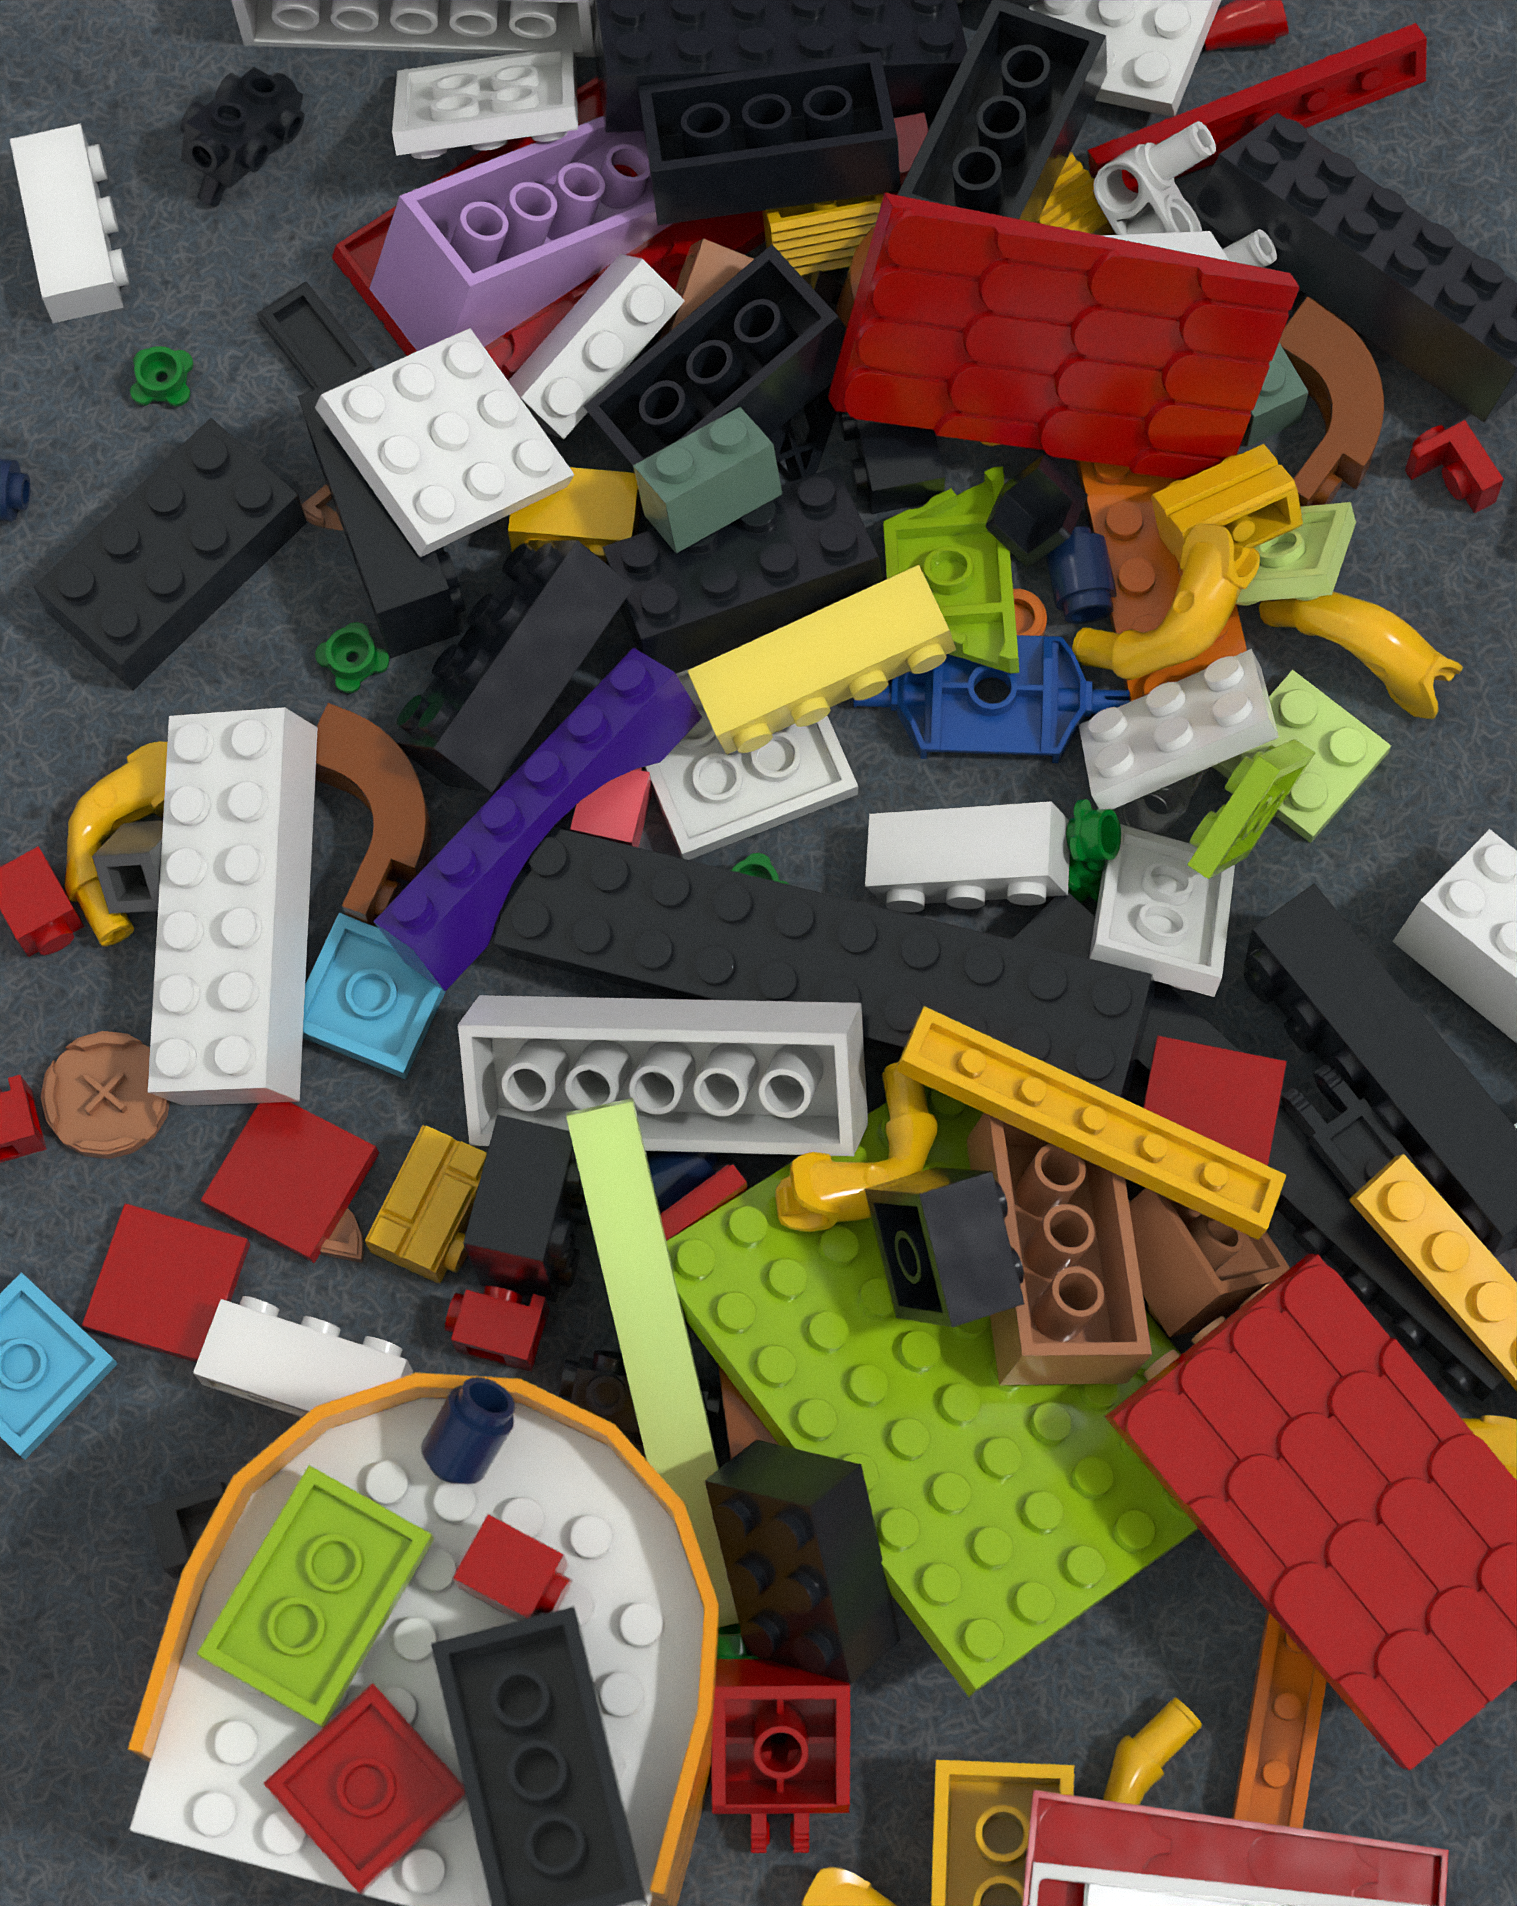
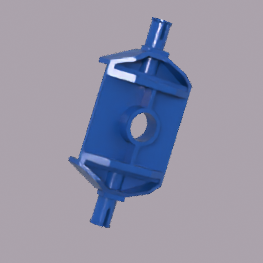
[854,635,1130,763]

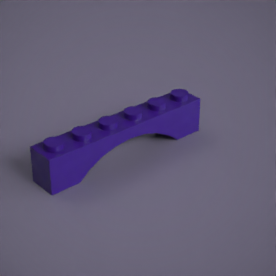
[373,648,702,991]

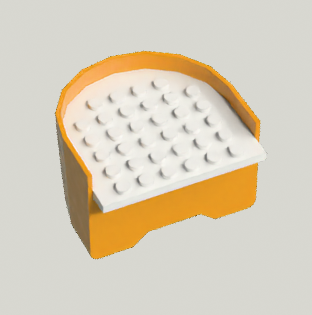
[128,1373,719,1906]

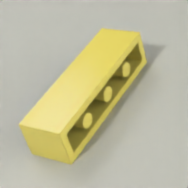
[687,565,956,755]

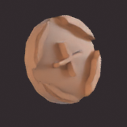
[41,1031,170,1159]

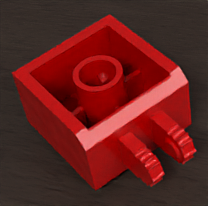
[711,1659,850,1853]

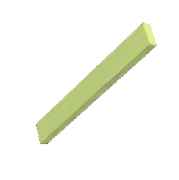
[566,1098,739,1627]

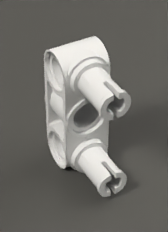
[1094,121,1277,268]

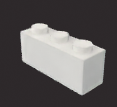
[10,124,130,323]
[508,254,685,439]
[865,801,1070,912]
[193,1296,413,1417]

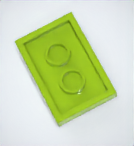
[1187,739,1315,879]
[197,1465,435,1728]

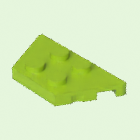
[883,466,1020,673]

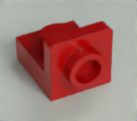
[1405,420,1504,513]

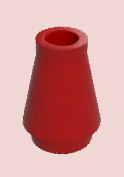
[1204,0,1289,52]

